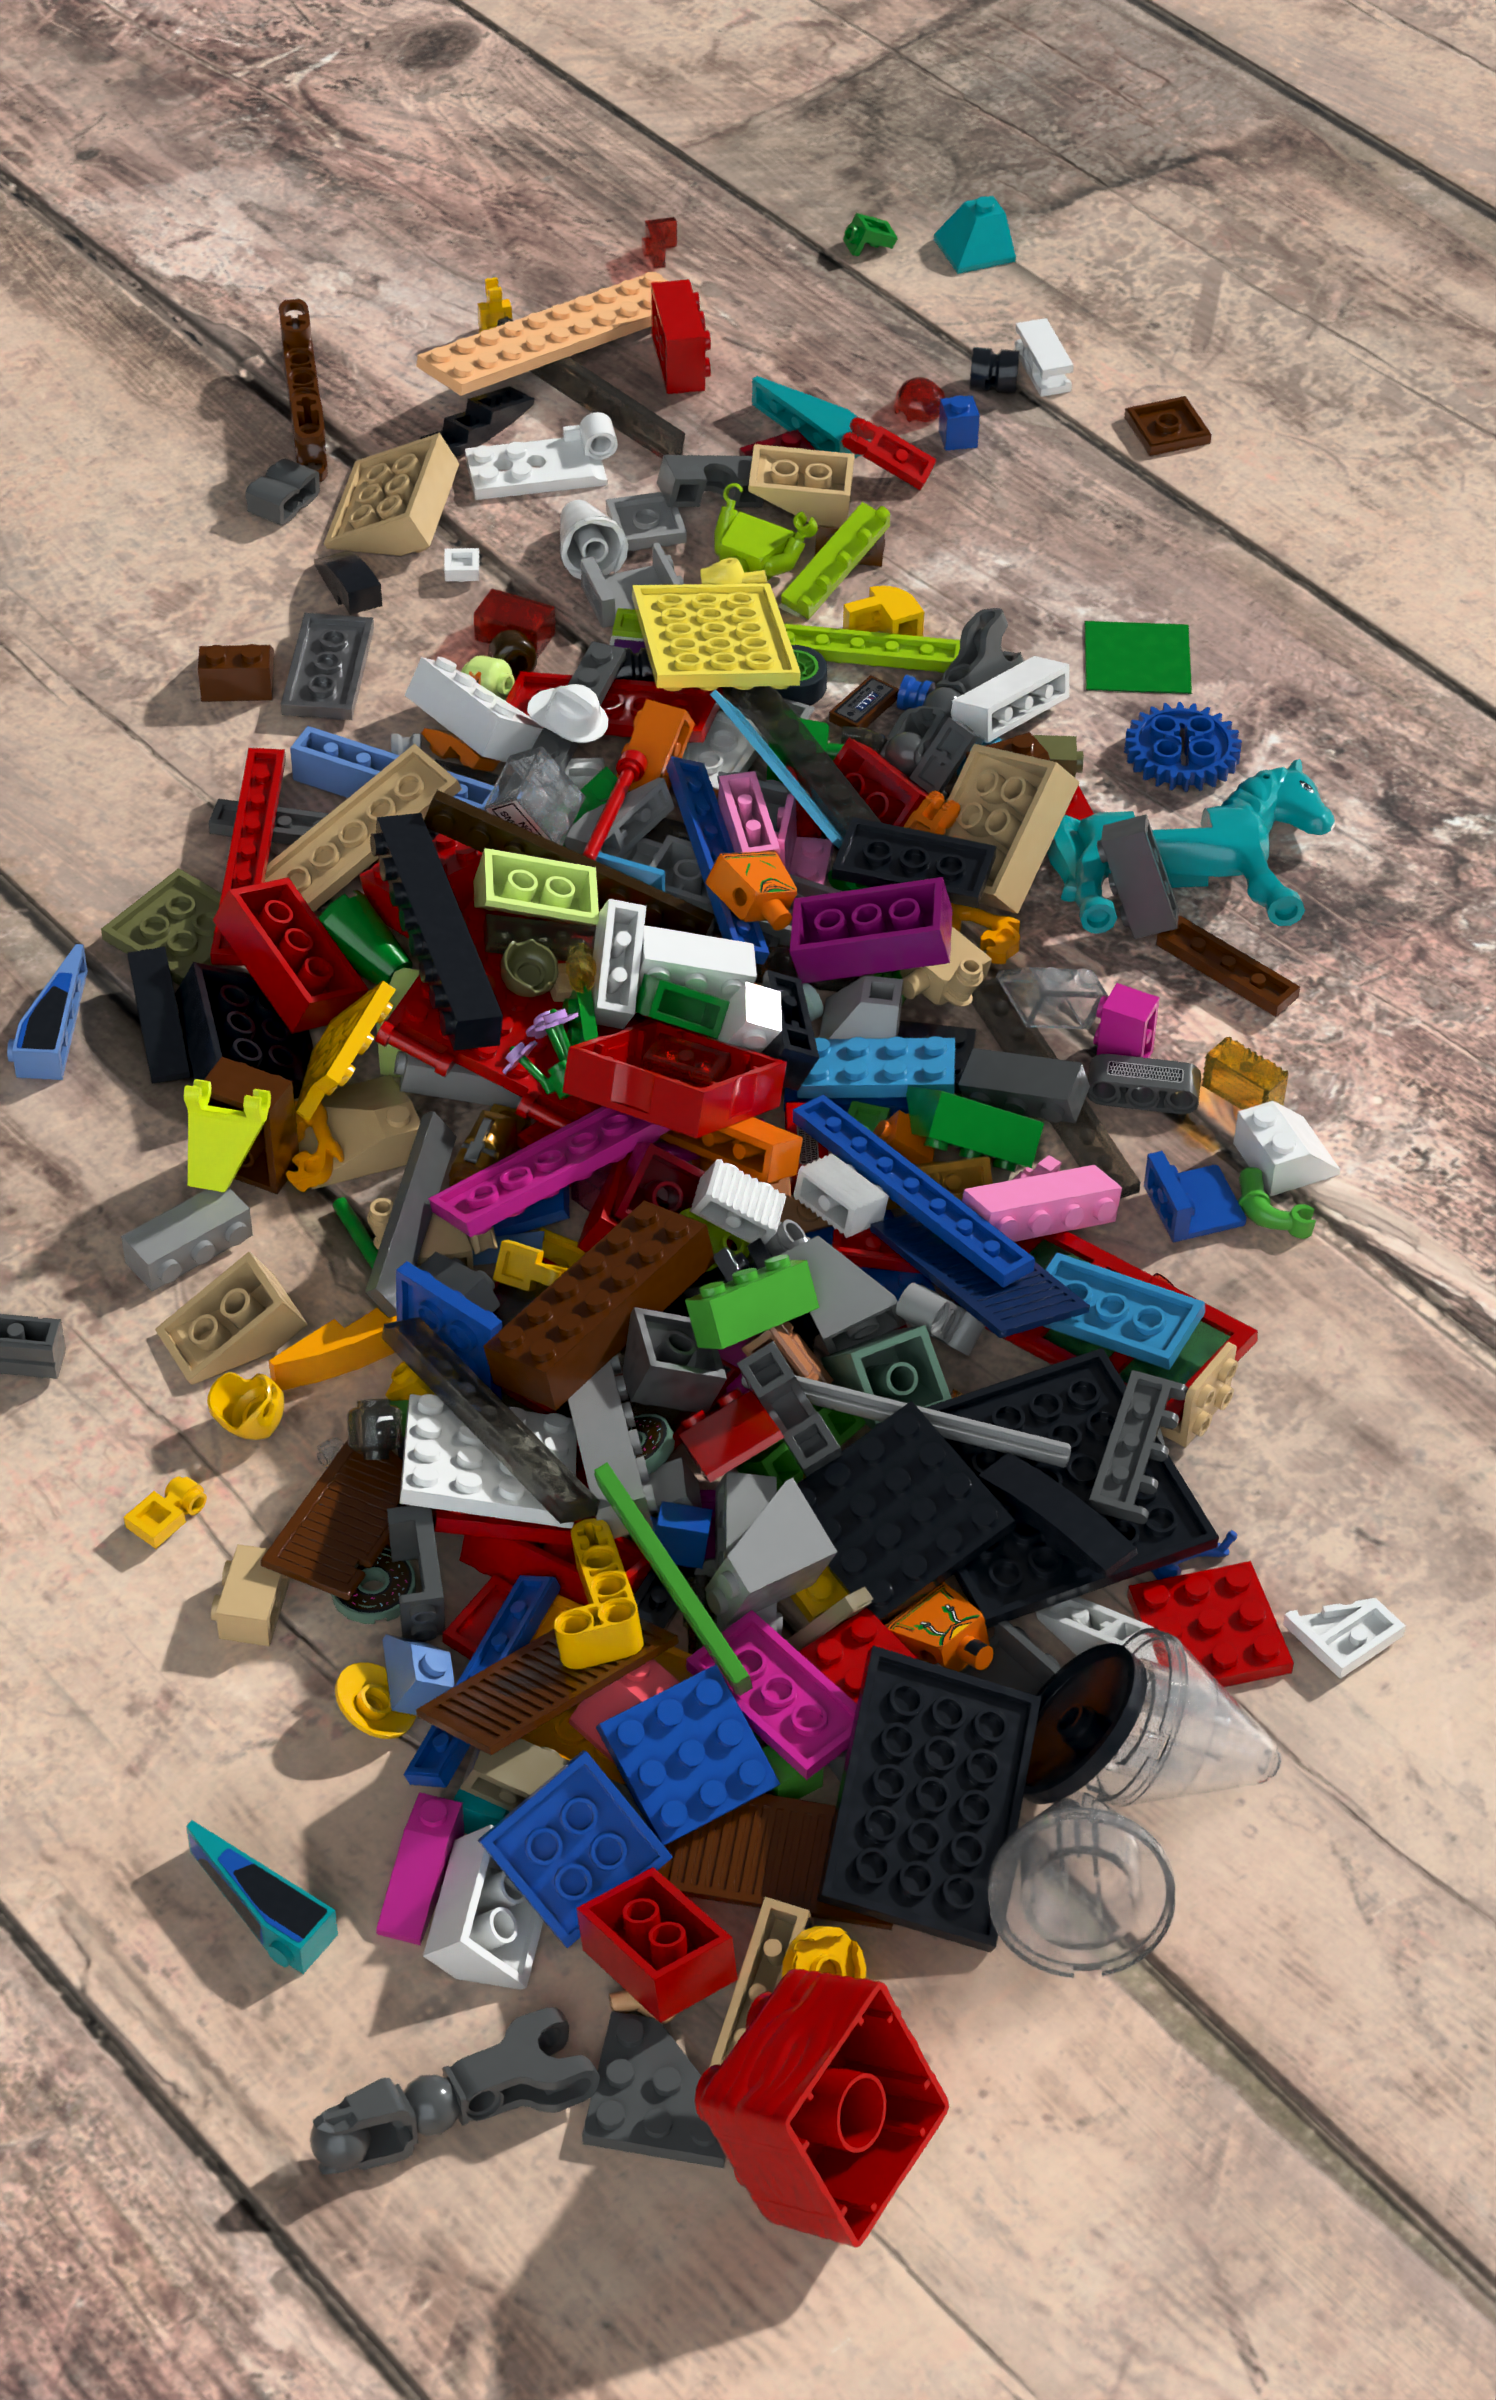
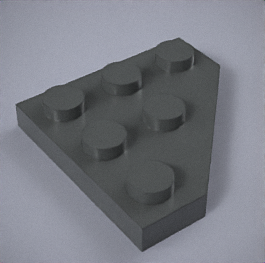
[582,2011,726,2168]

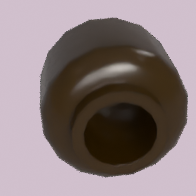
[488,630,537,681]

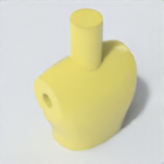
[700,558,767,584]

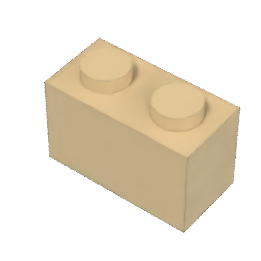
[211,1544,291,1647]

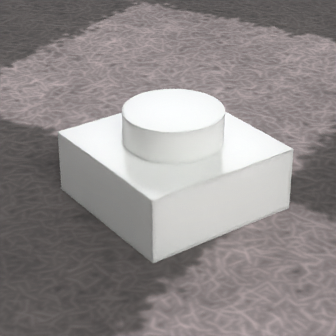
[444,548,479,582]

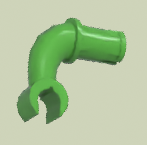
[1238,1167,1316,1239]

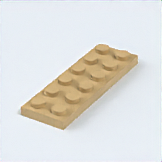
[264,743,462,912]

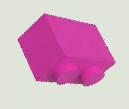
[1093,983,1160,1058]

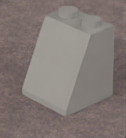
[781,1236,906,1354]
[705,1478,837,1626]

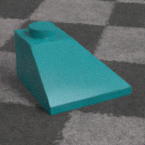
[934,196,1016,274]

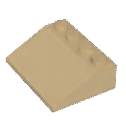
[324,433,459,556]
[944,744,1080,914]

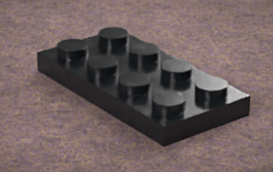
[832,817,997,908]

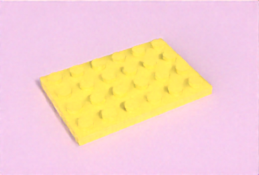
[632,583,801,691]

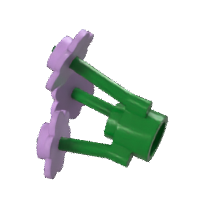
[502,1008,579,1100]

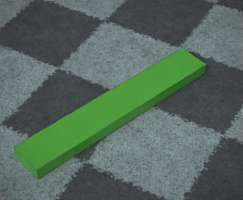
[594,1462,753,1696]

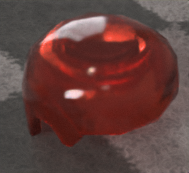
[894,376,945,422]

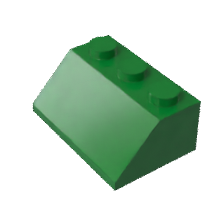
[906,1086,1044,1172]

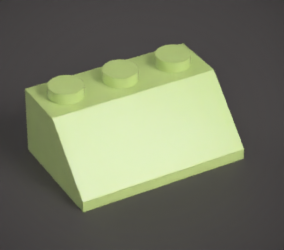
[473,848,599,926]

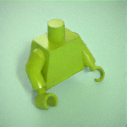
[714,483,818,581]

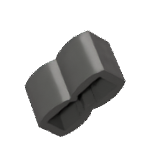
[245,459,320,525]

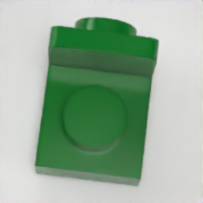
[843,213,898,256]

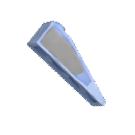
[7,944,88,1080]

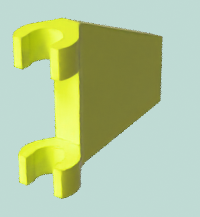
[184,1079,271,1192]

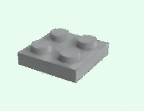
[606,492,687,551]

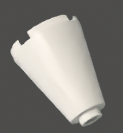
[560,500,628,579]

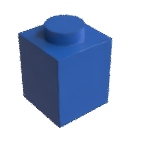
[939,395,980,451]
[650,1501,713,1569]

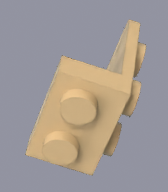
[1160,1342,1238,1448]

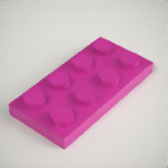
[686,1610,857,1780]

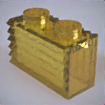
[1201,1037,1289,1110]

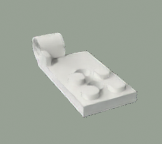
[465,412,618,500]

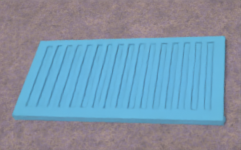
[710,690,844,849]

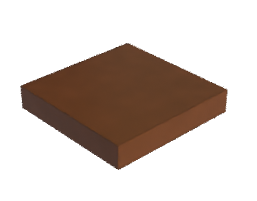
[1124,396,1212,456]

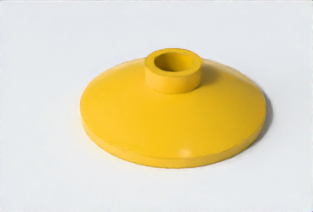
[335,1662,416,1739]

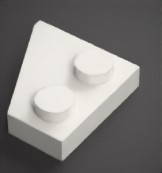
[1283,1598,1406,1679]

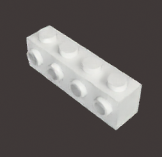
[951,656,1069,743]

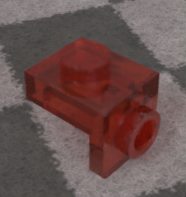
[642,217,677,269]

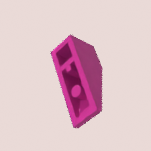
[376,1792,465,1945]

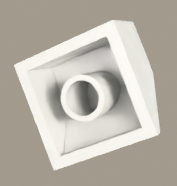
[1233,1101,1340,1197]

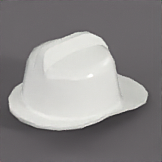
[527,684,608,743]

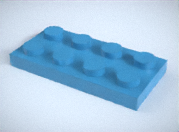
[797,1036,955,1098]
[1043,1252,1205,1370]

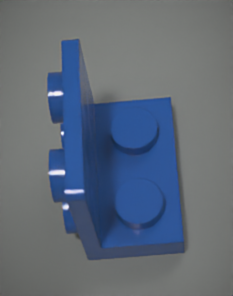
[1144,1151,1247,1243]

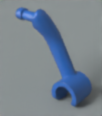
[1151,1530,1238,1580]

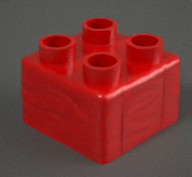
[695,1969,949,2248]

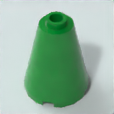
[318,890,413,985]

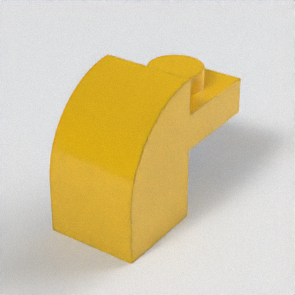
[843,586,924,636]

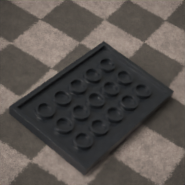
[816,1645,1041,1953]

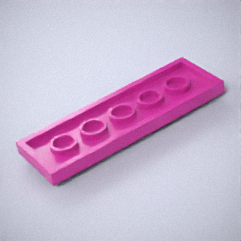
[428,1106,671,1237]

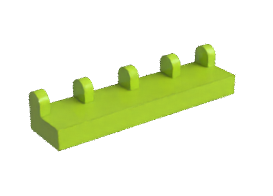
[781,502,890,620]

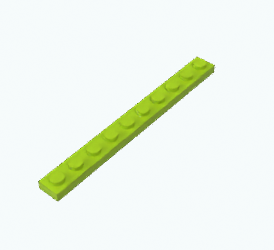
[612,608,960,673]

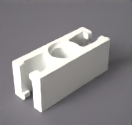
[1014,318,1074,397]

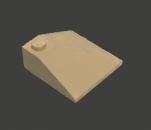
[294,1075,421,1190]

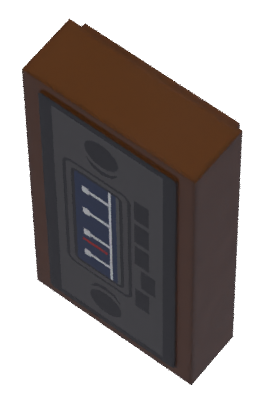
[829,675,899,736]

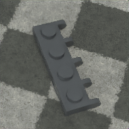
[1088,1370,1188,1524]

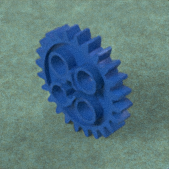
[1124,702,1242,792]

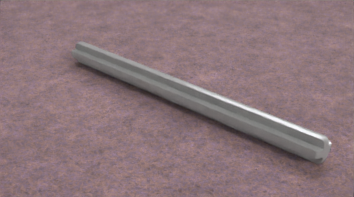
[742,1375,1071,1467]

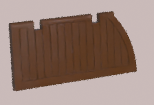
[261,1430,411,1600]

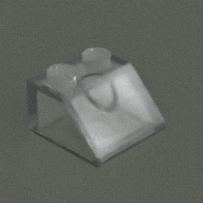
[996,967,1108,1029]

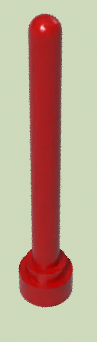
[582,750,648,861]

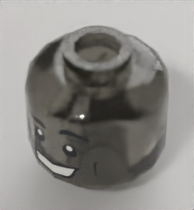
[347,1399,403,1460]

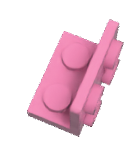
[774,794,833,886]

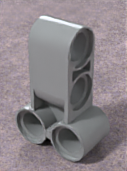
[896,1282,985,1356]

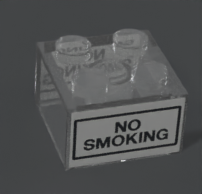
[484,746,586,846]

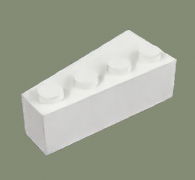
[405,657,544,766]

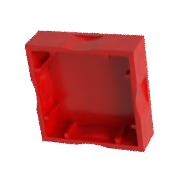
[562,1019,787,1138]

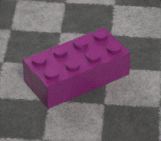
[790,877,952,984]

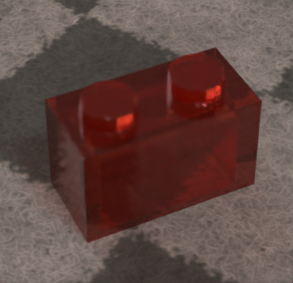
[474,588,556,658]

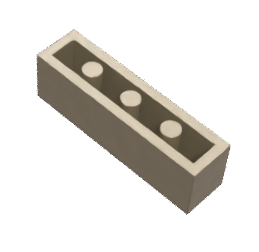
[460,1738,646,1823]

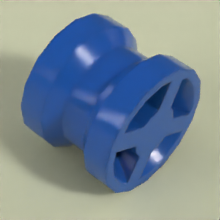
[897,675,935,711]

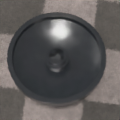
[1023,1643,1147,1804]

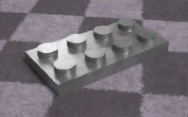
[281,613,374,720]

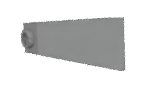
[394,1051,522,1109]

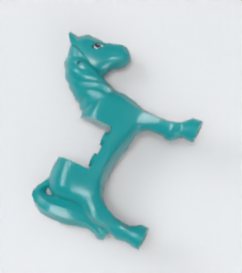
[1047,759,1335,934]

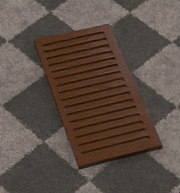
[416,1618,679,1755]
[657,1794,893,1930]

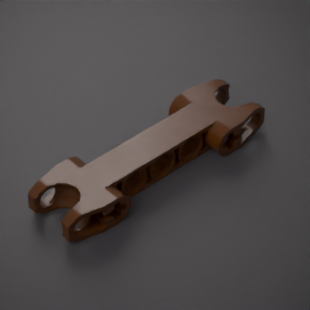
[279,299,328,482]

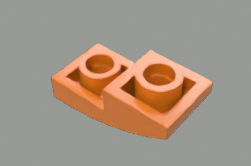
[421,728,500,771]

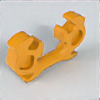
[951,903,1020,964]
[286,1101,344,1192]

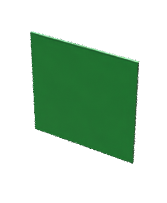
[1085,621,1192,694]

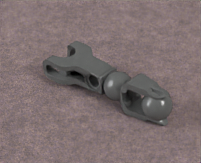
[880,608,1024,777]
[310,2007,600,2175]

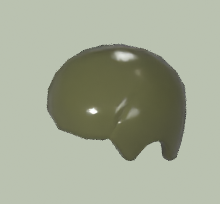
[500,939,559,998]

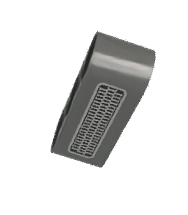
[1087,1054,1201,1114]

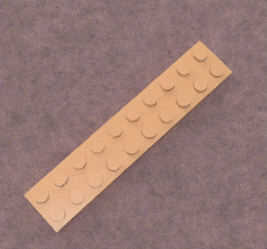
[416,272,668,396]

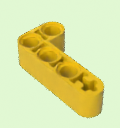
[554,1518,644,1669]

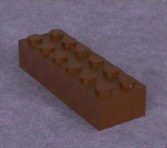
[483,1200,715,1410]

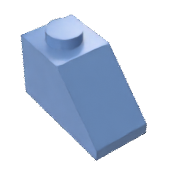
[382,1634,455,1715]

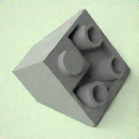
[819,975,903,1039]

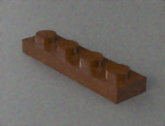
[1156,915,1300,1017]

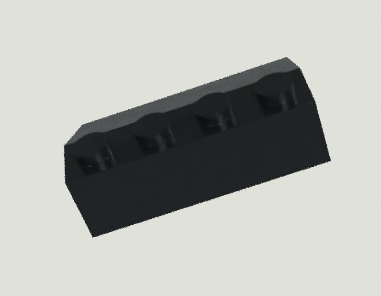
[175,962,314,1099]

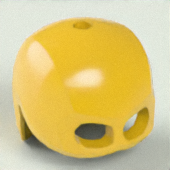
[207,1372,284,1440]

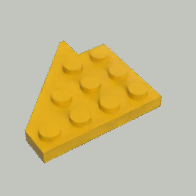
[295,981,396,1121]

